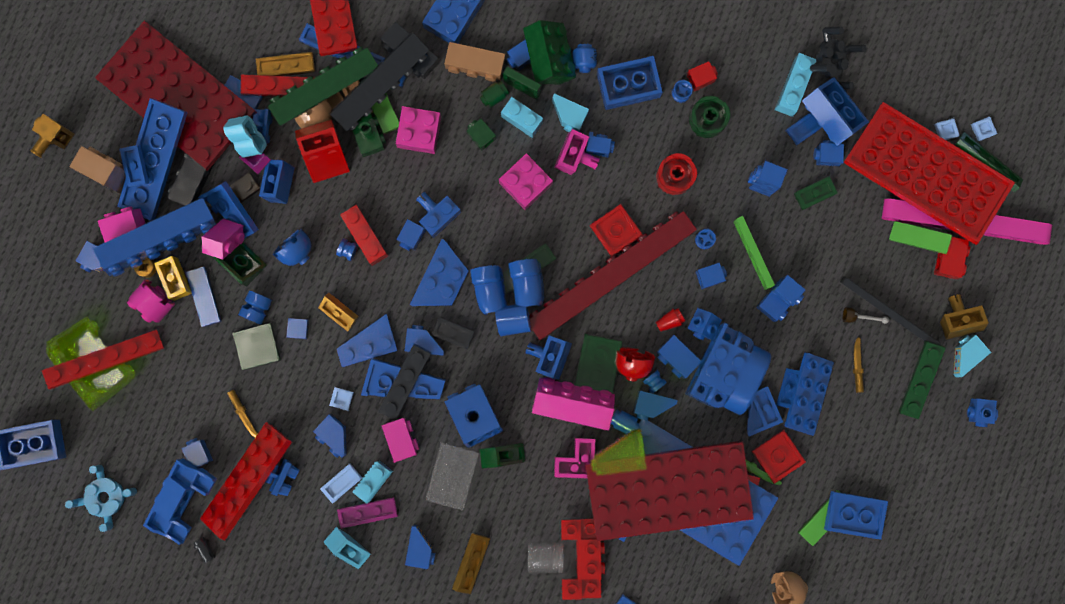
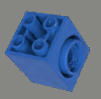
[445,384,503,448]

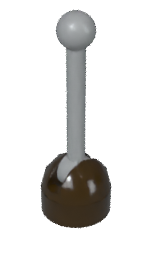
[842,307,889,324]

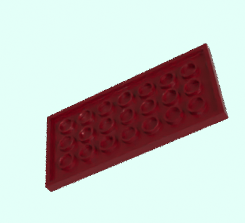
[95,21,257,171]
[585,441,754,541]

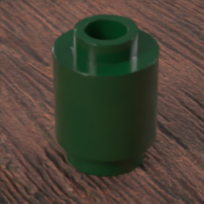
[480,81,509,108]

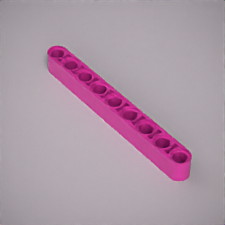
[881,199,1052,245]

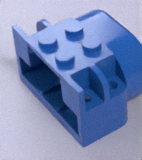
[685,323,771,415]

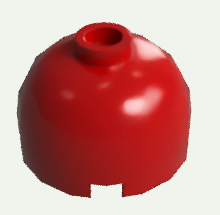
[616,348,655,381]

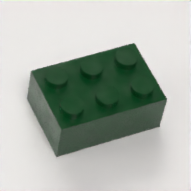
[523,20,576,85]

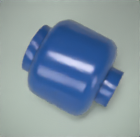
[572,44,597,73]

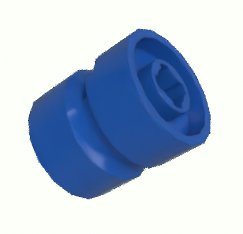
[238,290,272,325]

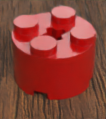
[656,153,697,195]

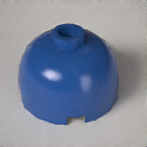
[273,229,312,266]

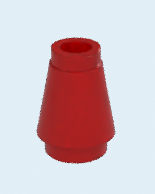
[656,308,685,332]

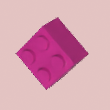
[396,106,441,154]
[499,153,553,210]

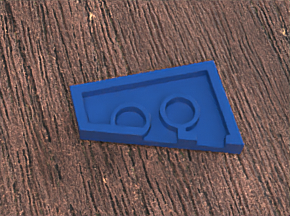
[337,314,398,367]

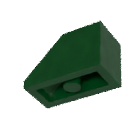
[479,443,525,468]

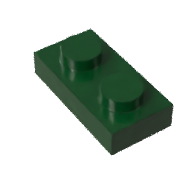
[794,176,838,210]

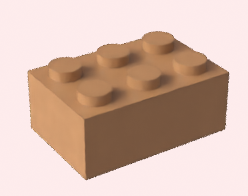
[69,146,126,194]

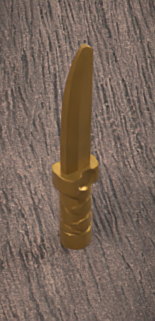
[853,338,864,393]
[227,390,258,437]

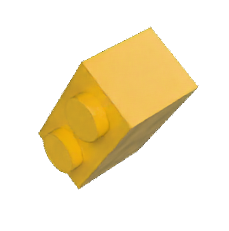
[154,256,192,301]

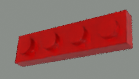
[241,75,315,97]

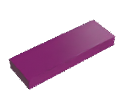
[337,497,398,529]

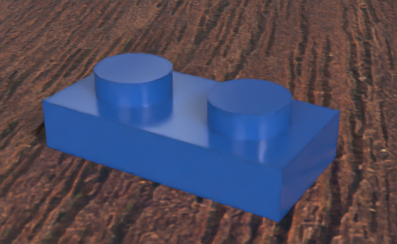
[120,145,149,187]

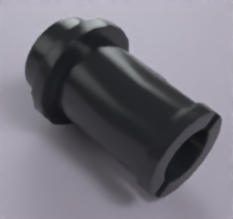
[194,537,216,563]

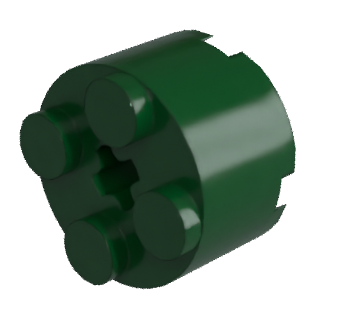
[689,96,730,138]

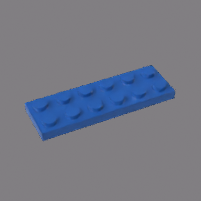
[117,98,188,221]

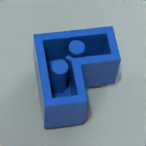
[756,275,805,322]

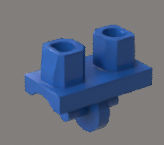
[252,109,272,144]
[266,458,299,496]

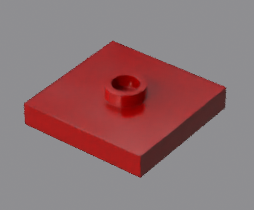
[590,204,643,257]
[751,430,806,484]

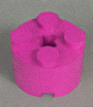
[127,279,175,323]

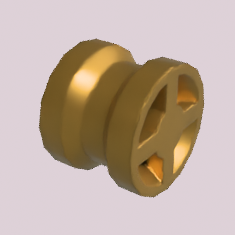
[134,258,156,278]

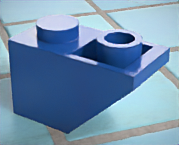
[313,414,347,458]

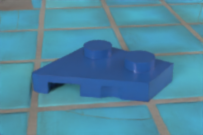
[747,386,783,436]

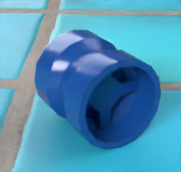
[672,80,693,103]

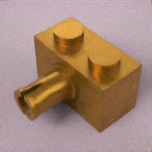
[30,114,75,158]
[940,294,988,340]

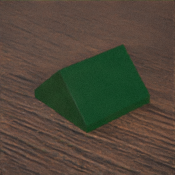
[214,243,267,287]

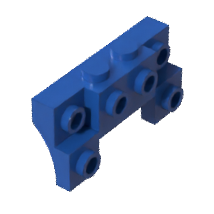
[143,458,217,545]

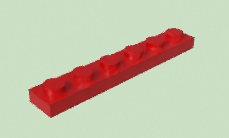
[42,330,164,390]

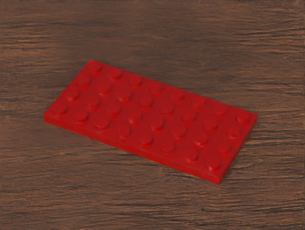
[843,102,1015,245]

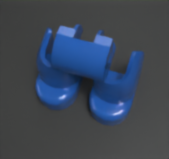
[470,259,544,336]

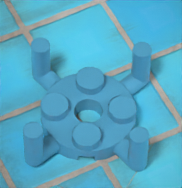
[65,465,137,532]

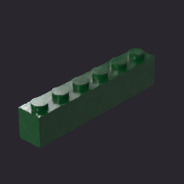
[268,46,378,126]

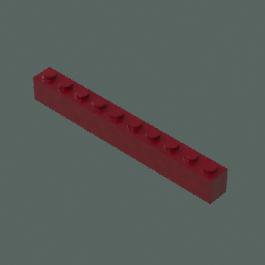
[529,211,697,341]

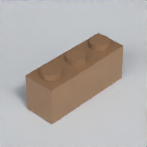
[444,42,505,82]

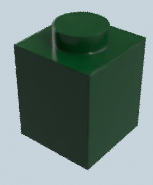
[467,119,496,151]

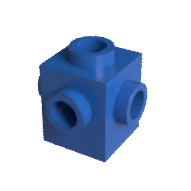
[688,308,722,340]
[967,399,998,427]

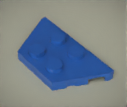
[410,239,469,306]

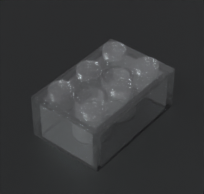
[425,442,480,510]

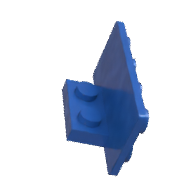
[776,353,834,436]

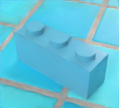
[775,53,816,117]

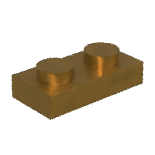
[318,293,359,332]

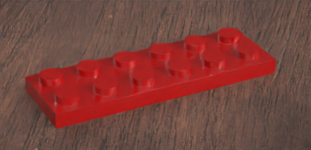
[200,422,292,541]

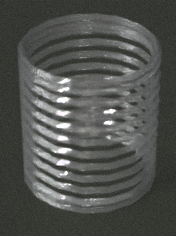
[528,542,563,573]

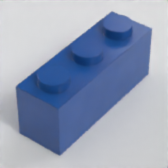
[748,161,787,197]

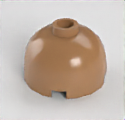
[294,99,333,129]
[771,571,808,604]

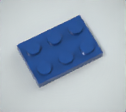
[824,491,888,540]

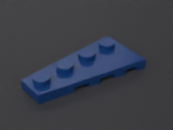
[361,358,446,399]

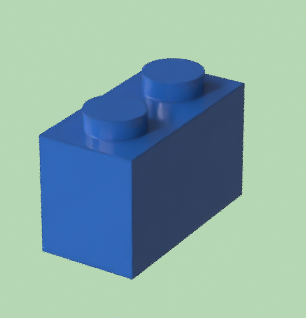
[259,159,295,204]
[656,335,702,379]

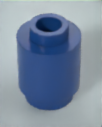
[610,410,640,436]

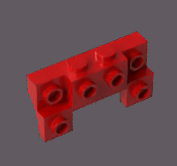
[561,518,605,600]

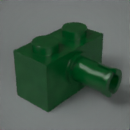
[353,113,386,157]

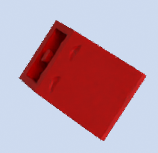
[295,119,350,183]

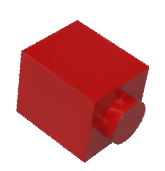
[686,61,718,92]

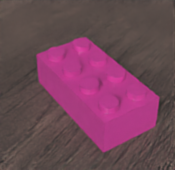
[532,377,615,430]

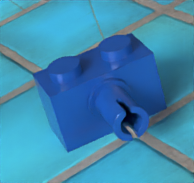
[416,192,461,238]
[526,336,572,380]

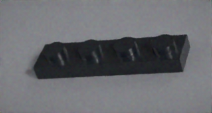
[378,343,431,420]

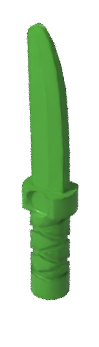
[745,459,782,485]

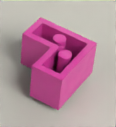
[554,438,595,478]

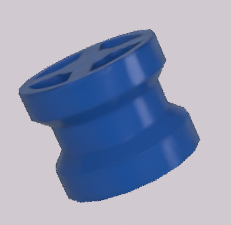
[695,229,716,249]
[336,238,358,261]
[642,370,667,394]

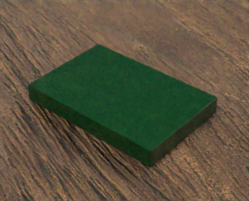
[575,334,622,393]

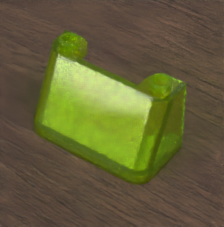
[46,317,135,411]
[591,429,646,475]

